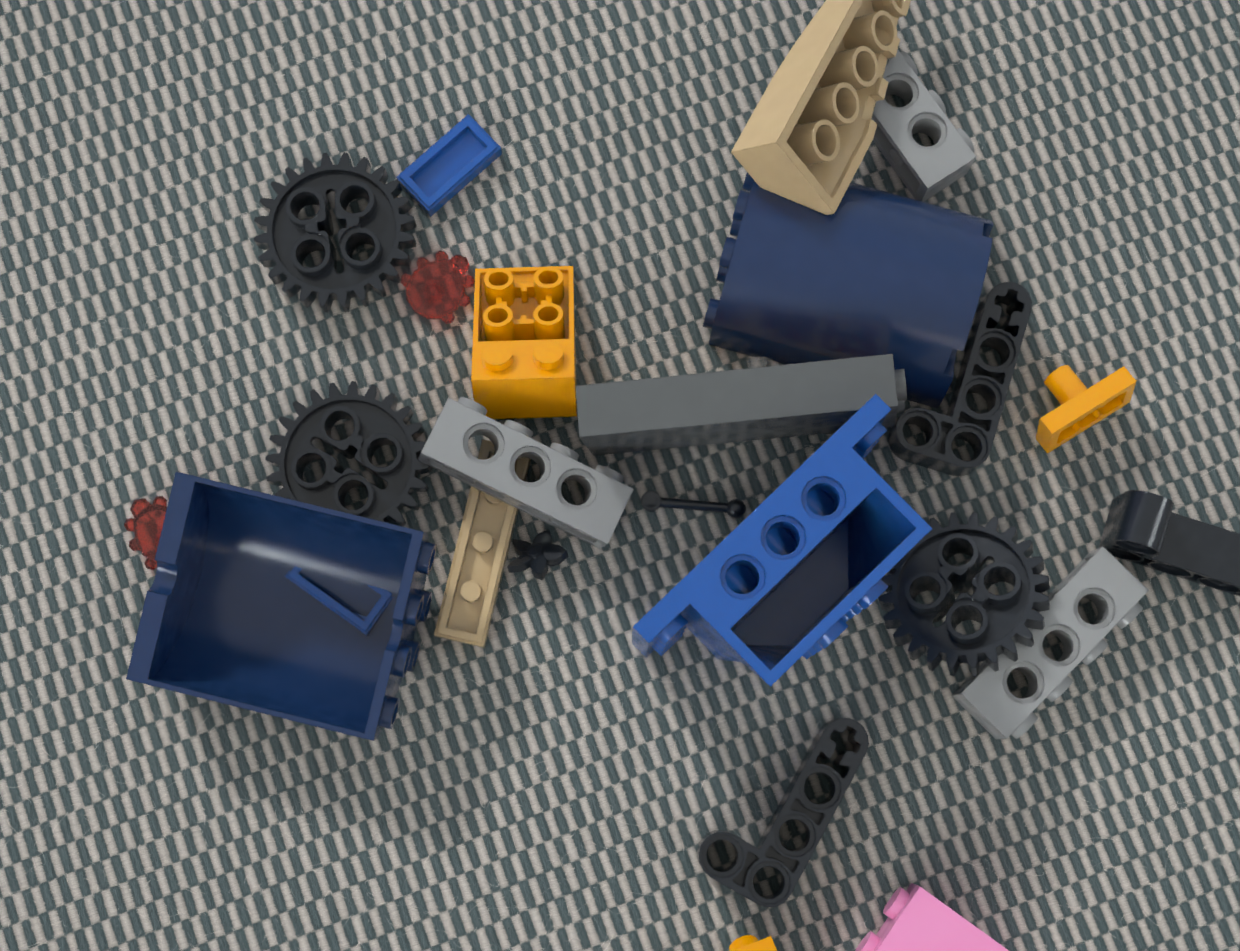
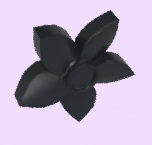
[507,530,569,580]

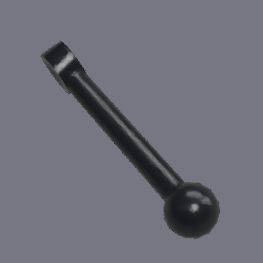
[641,491,746,519]

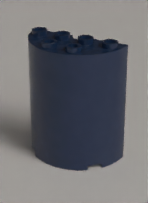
[703,172,993,408]
[126,472,437,741]

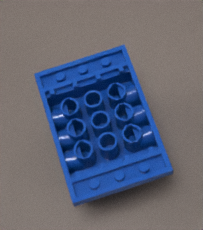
[632,394,933,687]

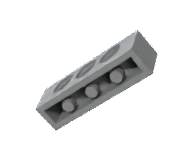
[872,50,976,202]
[418,397,634,549]
[951,546,1149,740]

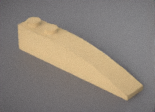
[731,0,911,215]

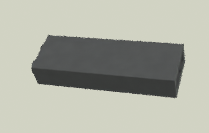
[576,354,907,456]

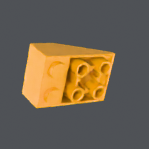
[471,266,577,419]

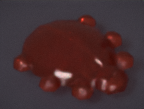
[401,251,475,324]
[124,496,167,570]

